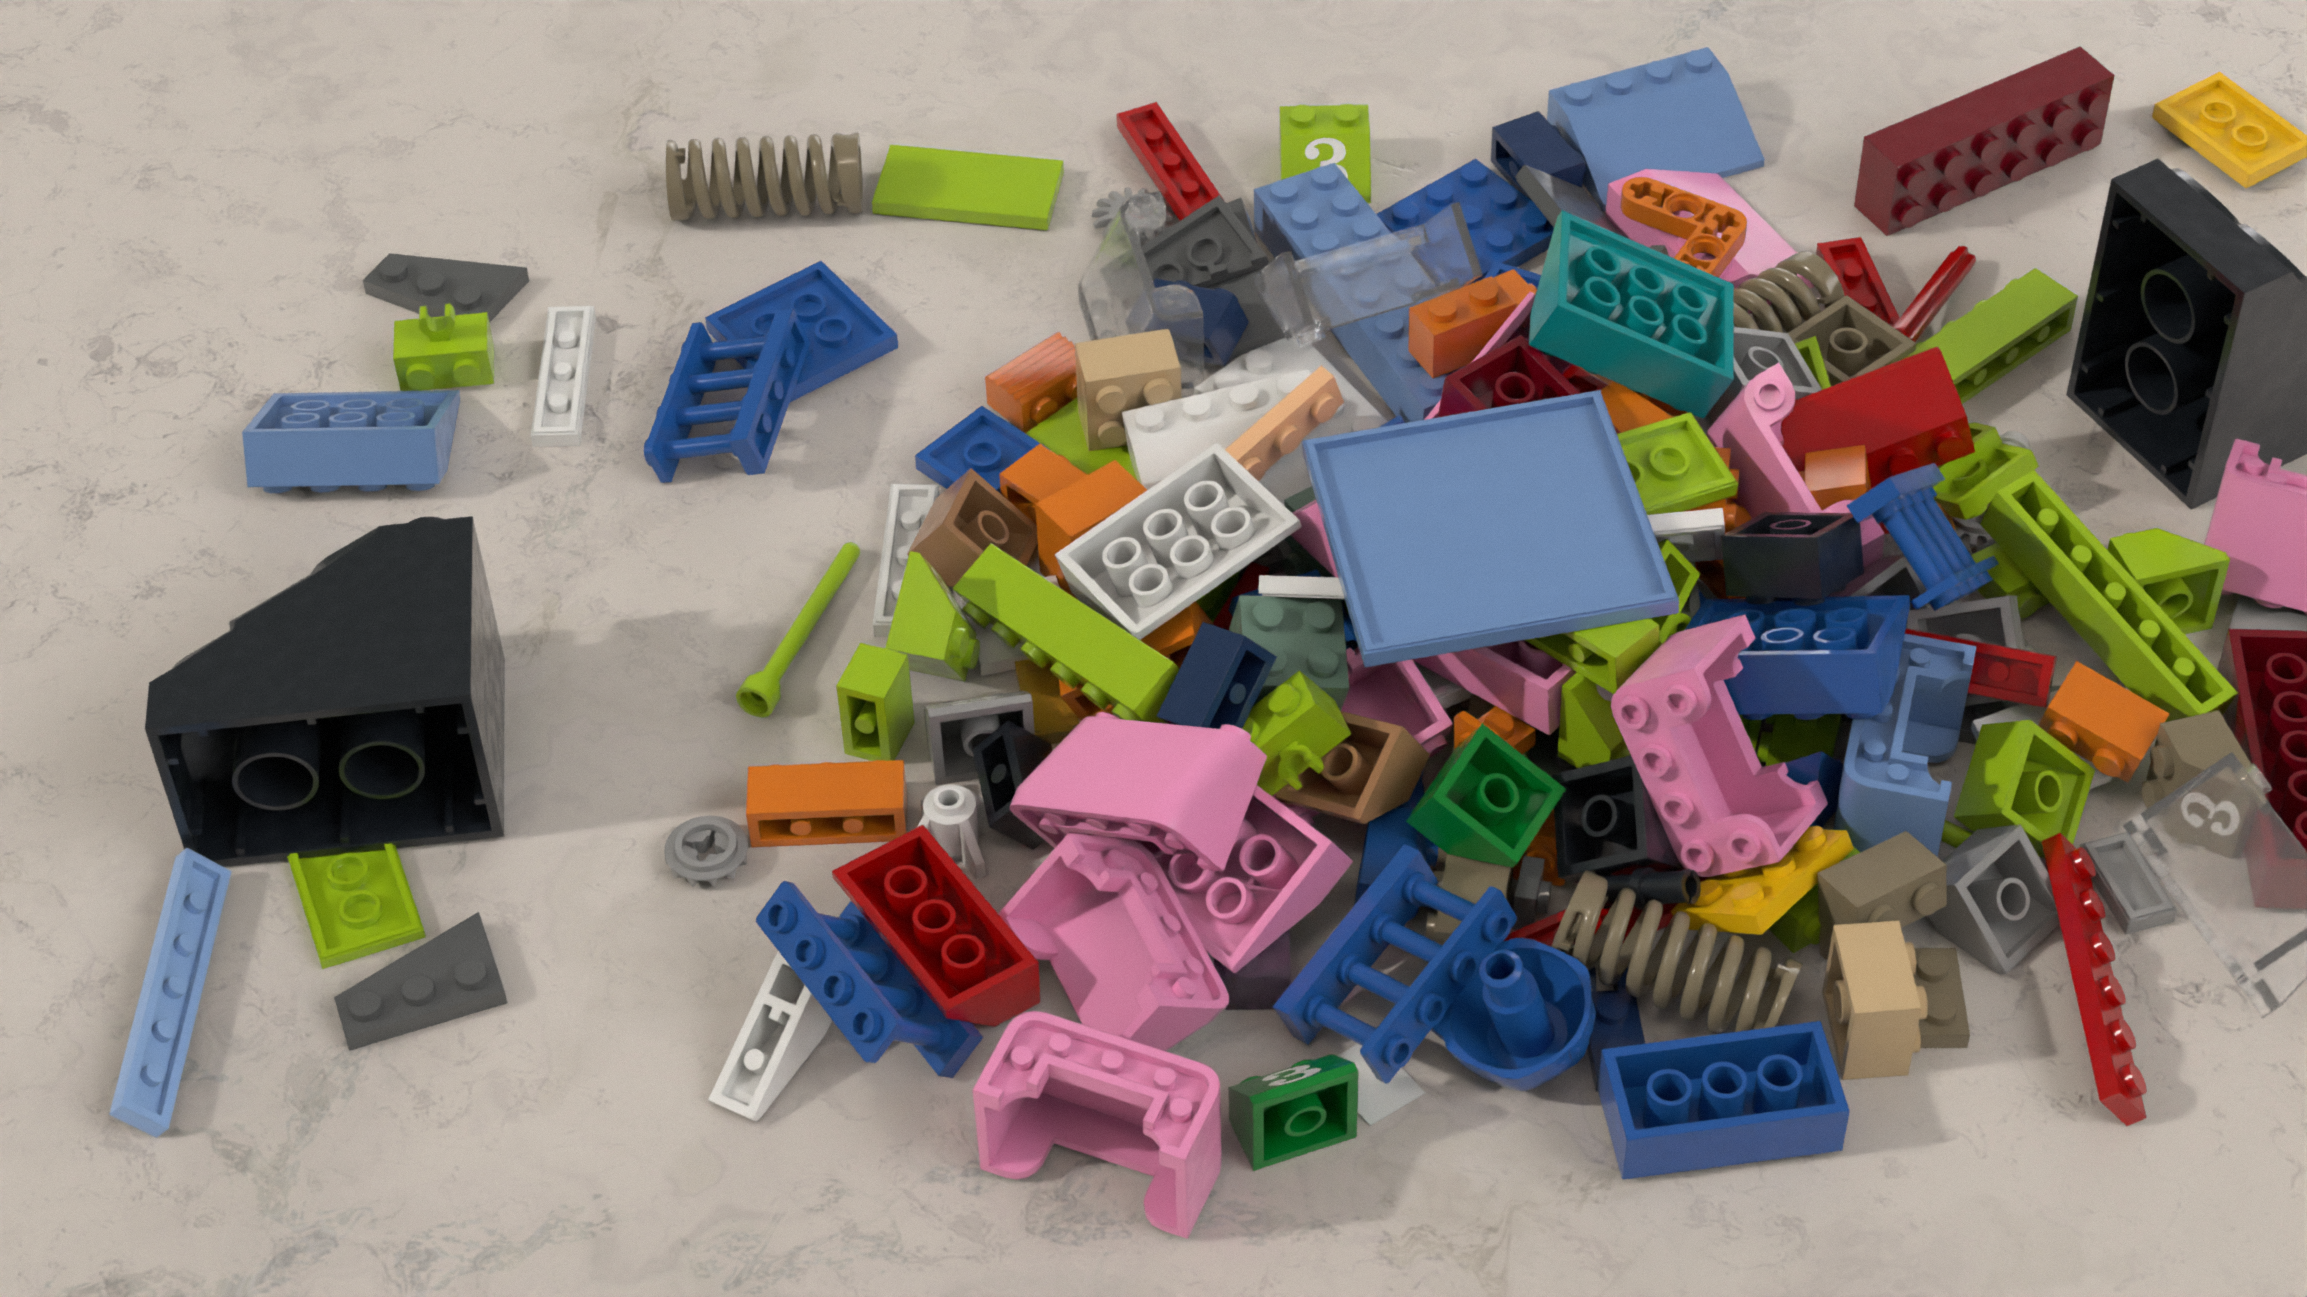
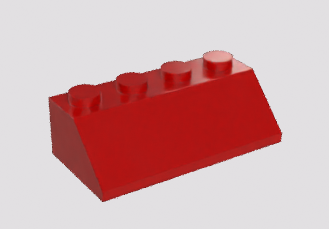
[1781,346,1975,487]
[832,825,1041,1027]

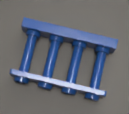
[644,308,811,483]
[1846,463,1999,612]
[1273,844,1517,1084]
[756,881,983,1078]

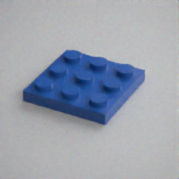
[1376,159,1554,291]
[705,261,898,402]

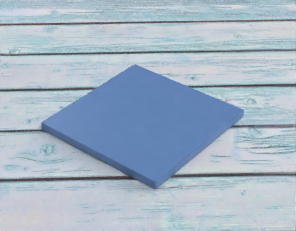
[1302,390,1679,668]

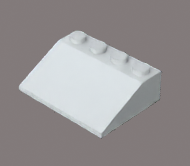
[1122,368,1330,505]
[1055,442,1302,640]

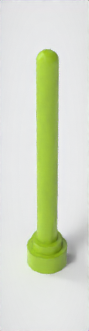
[736,542,860,718]

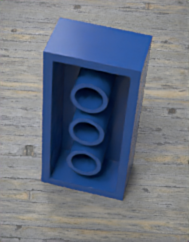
[1598,1021,1850,1180]

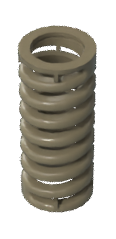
[666,133,863,221]
[1734,251,1845,333]
[1551,870,1803,1033]

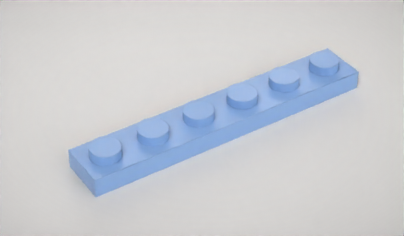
[109,848,231,1138]

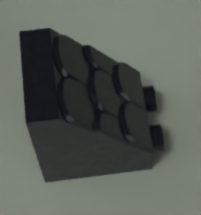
[2066,158,2307,510]
[145,516,505,867]

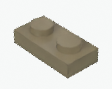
[1913,948,1970,1048]

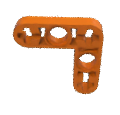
[1620,177,1747,278]

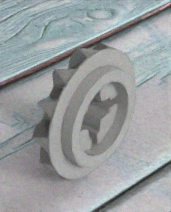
[664,815,749,887]

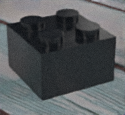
[1721,512,1864,606]
[1552,756,1684,883]

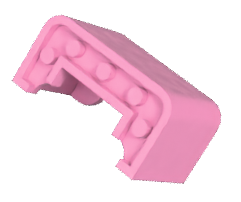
[2204,439,2307,615]
[1611,615,1828,877]
[973,1011,1222,1239]

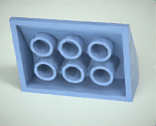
[1547,47,1765,212]
[242,390,460,493]

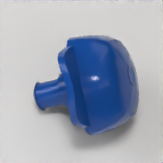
[1431,938,1596,1091]

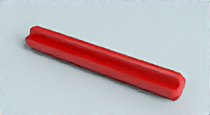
[1893,246,1976,343]

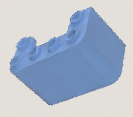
[1833,634,1976,857]

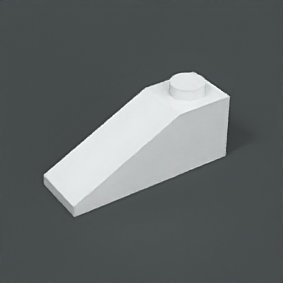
[708,951,832,1122]

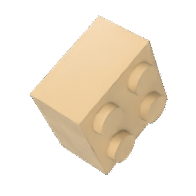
[1075,329,1182,451]
[1822,921,1928,1080]

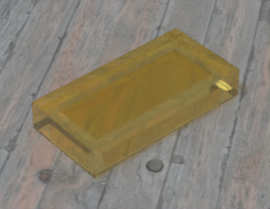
[1014,659,1079,744]

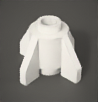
[918,784,992,880]

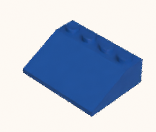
[1685,595,1910,720]

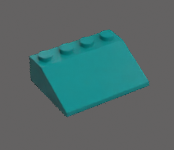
[1529,210,1734,419]

